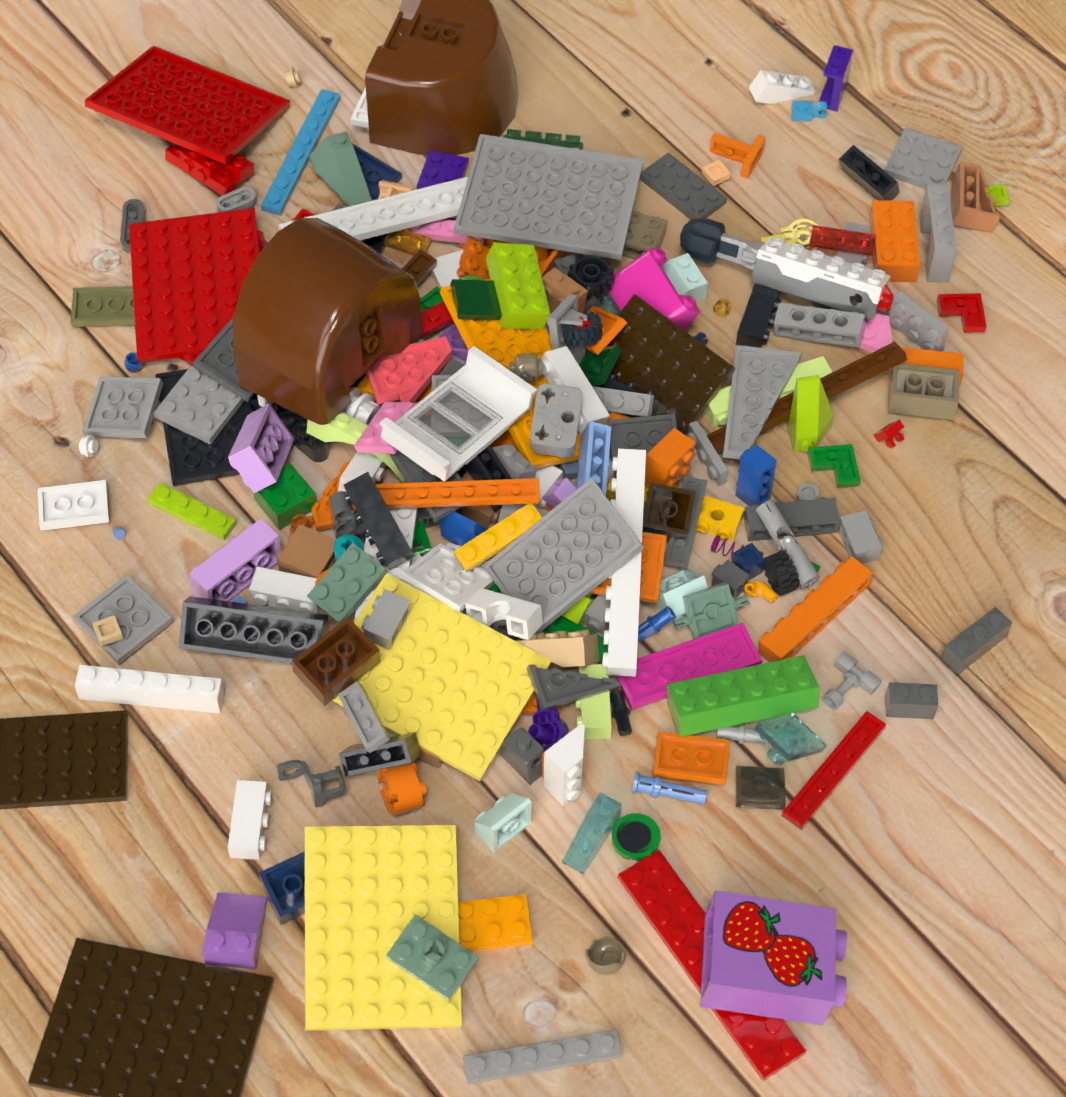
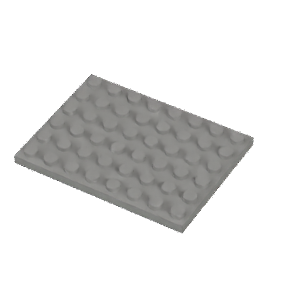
[454,134,644,260]

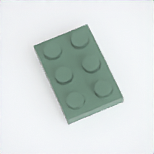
[307,543,388,623]

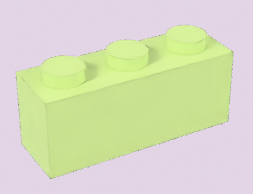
[575,664,611,739]

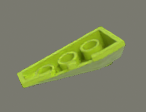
[787,375,834,452]

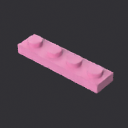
[403,219,485,244]

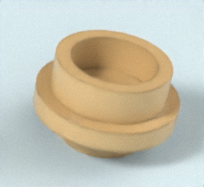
[285,67,301,88]

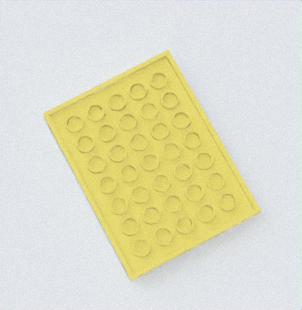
[332,573,552,781]
[305,825,462,1031]

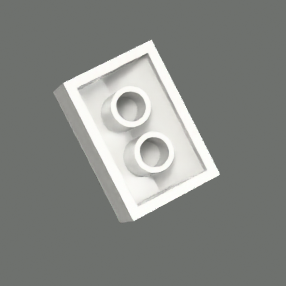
[543,723,585,806]

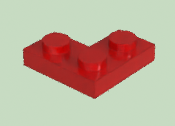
[937,293,987,333]

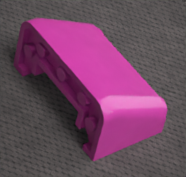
[608,247,701,330]

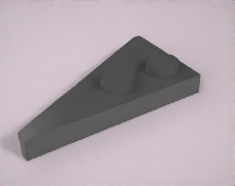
[526,664,621,711]

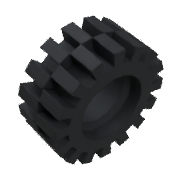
[763,551,800,596]

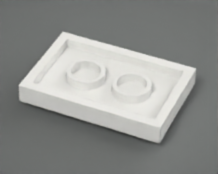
[37,480,110,531]

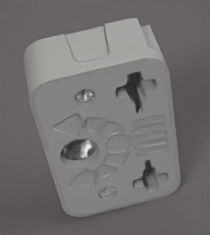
[530,383,583,458]

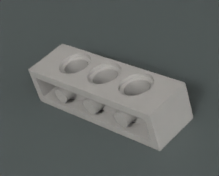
[774,303,865,348]

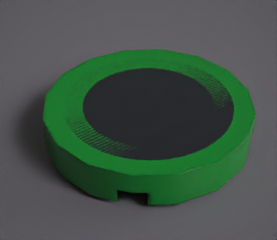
[612,813,661,861]

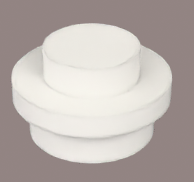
[79,435,99,458]

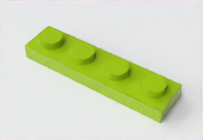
[147,482,237,541]

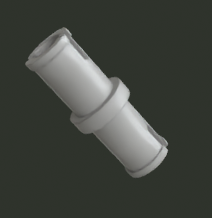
[717,724,767,744]

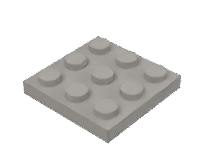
[884,128,963,189]
[154,366,245,445]
[82,377,164,438]
[72,575,173,665]

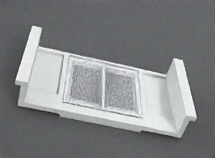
[380,346,537,482]

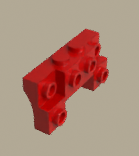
[165,144,254,195]

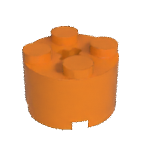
[377,761,427,816]

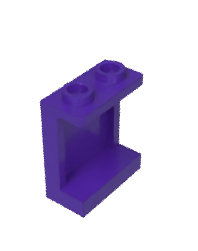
[819,45,853,112]

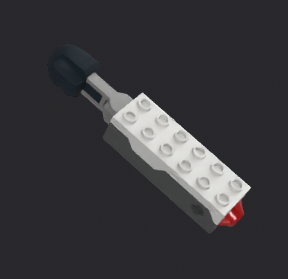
[680,218,894,320]

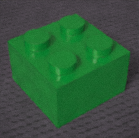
[253,463,317,531]

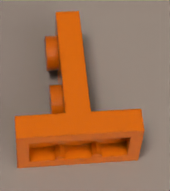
[709,133,766,179]

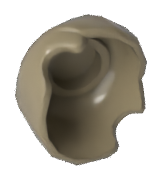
[585,937,626,975]

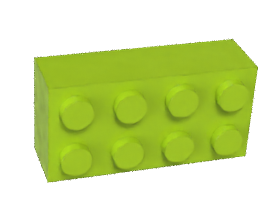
[486,242,550,330]

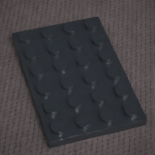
[155,368,252,486]

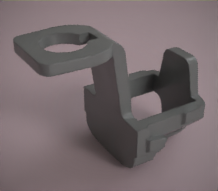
[277,760,346,807]

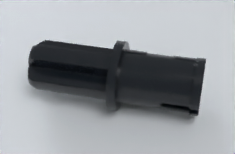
[609,690,632,736]

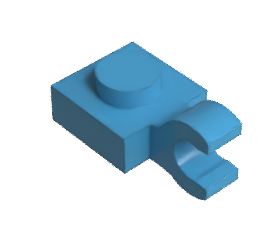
[792,101,827,121]

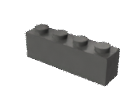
[743,497,840,542]

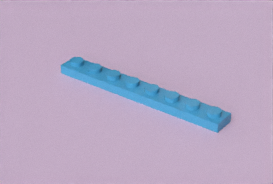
[261,89,340,216]

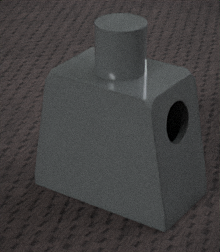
[499,727,545,785]

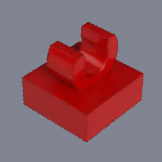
[874,420,904,448]

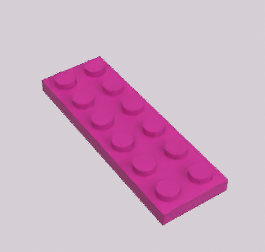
[615,623,763,710]

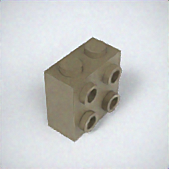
[623,211,667,259]

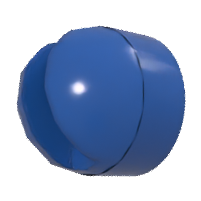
[124,353,143,372]

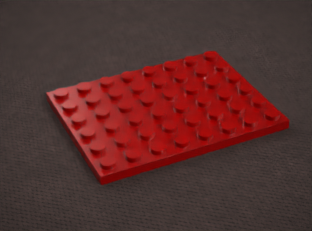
[85,45,290,164]
[129,208,260,363]

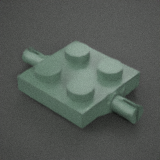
[673,582,750,639]

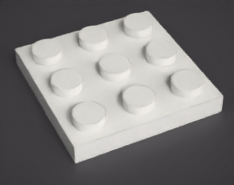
[401,543,495,613]

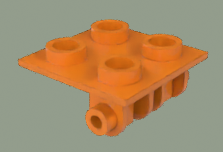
[456,236,490,280]

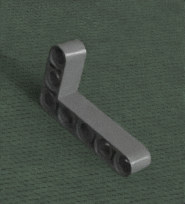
[329,491,440,543]

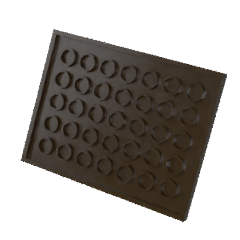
[28,938,274,1097]

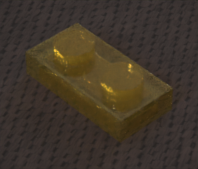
[384,229,432,255]

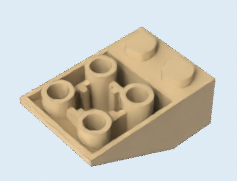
[516,629,599,667]

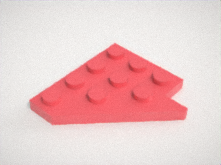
[366,336,452,405]

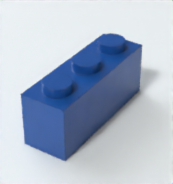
[735,444,777,506]

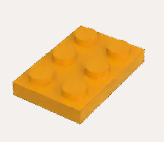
[458,894,533,952]

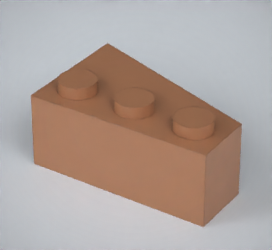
[952,162,1000,233]

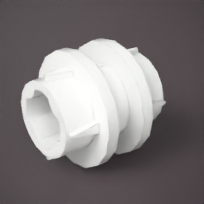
[341,386,380,425]

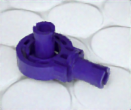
[528,694,569,751]

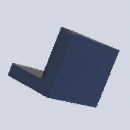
[731,543,765,580]

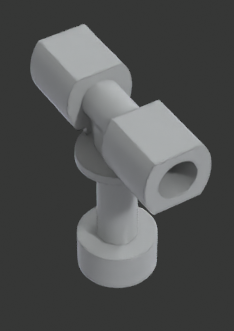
[823,651,882,710]

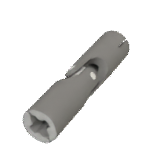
[756,500,820,588]

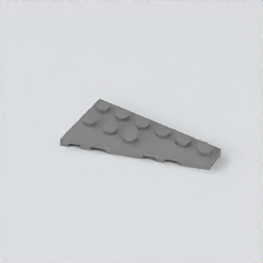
[723,345,802,459]

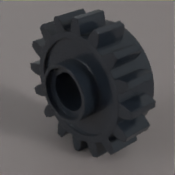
[567,256,615,299]

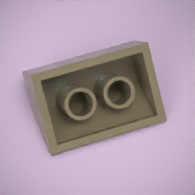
[888,363,959,420]

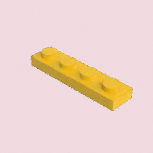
[453,504,542,573]

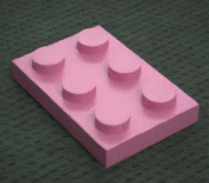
[354,401,419,454]

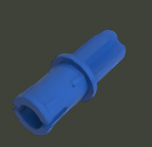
[638,606,676,642]

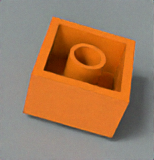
[644,428,696,487]

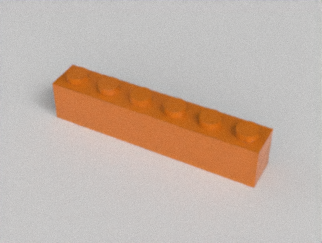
[758,556,873,662]

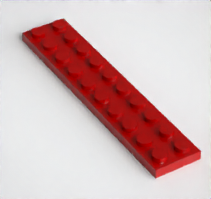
[618,850,806,1081]

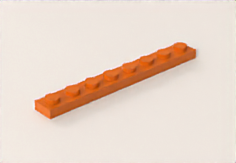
[353,478,540,510]

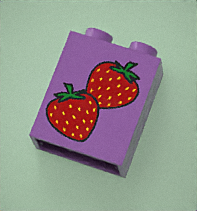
[700,891,847,1025]

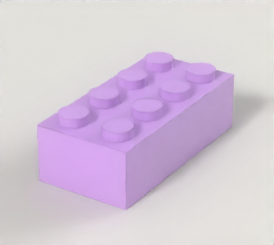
[228,404,294,493]
[189,519,281,601]

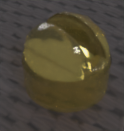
[713,298,732,317]

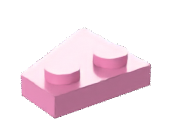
[860,313,893,352]

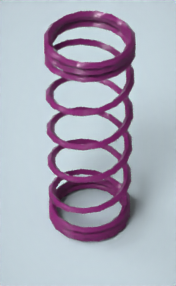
[710,535,764,558]

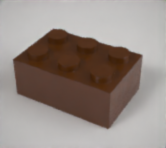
[292,617,380,706]

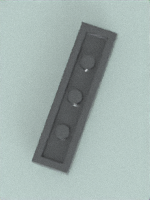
[664,476,707,570]

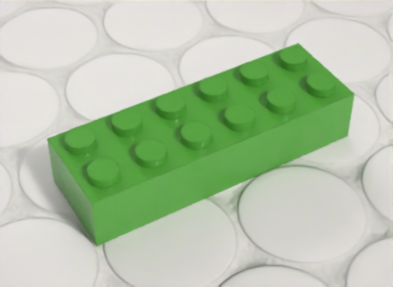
[666,655,819,737]

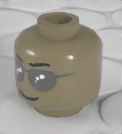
[510,353,542,382]

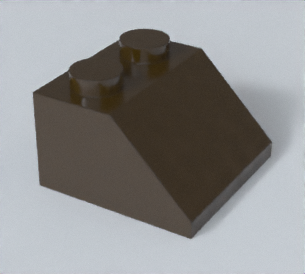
[642,483,696,538]

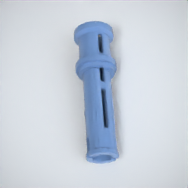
[632,771,707,805]

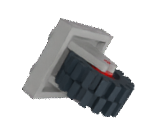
[547,294,602,350]

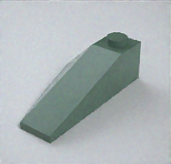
[309,131,372,207]

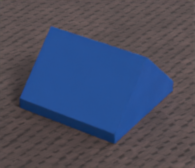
[440,511,488,546]

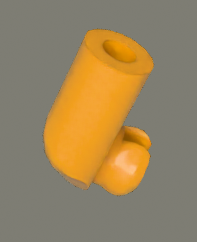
[744,581,779,604]

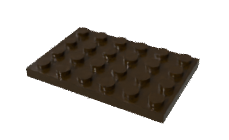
[606,294,736,435]
[0,710,128,809]

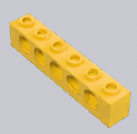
[606,473,744,541]

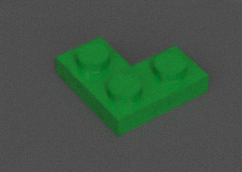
[808,444,861,488]

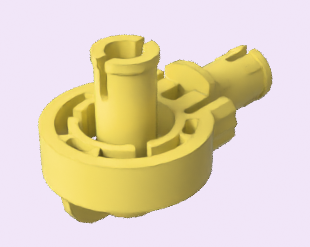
[761,218,822,251]

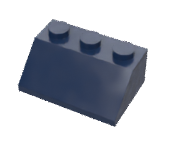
[259,851,305,925]

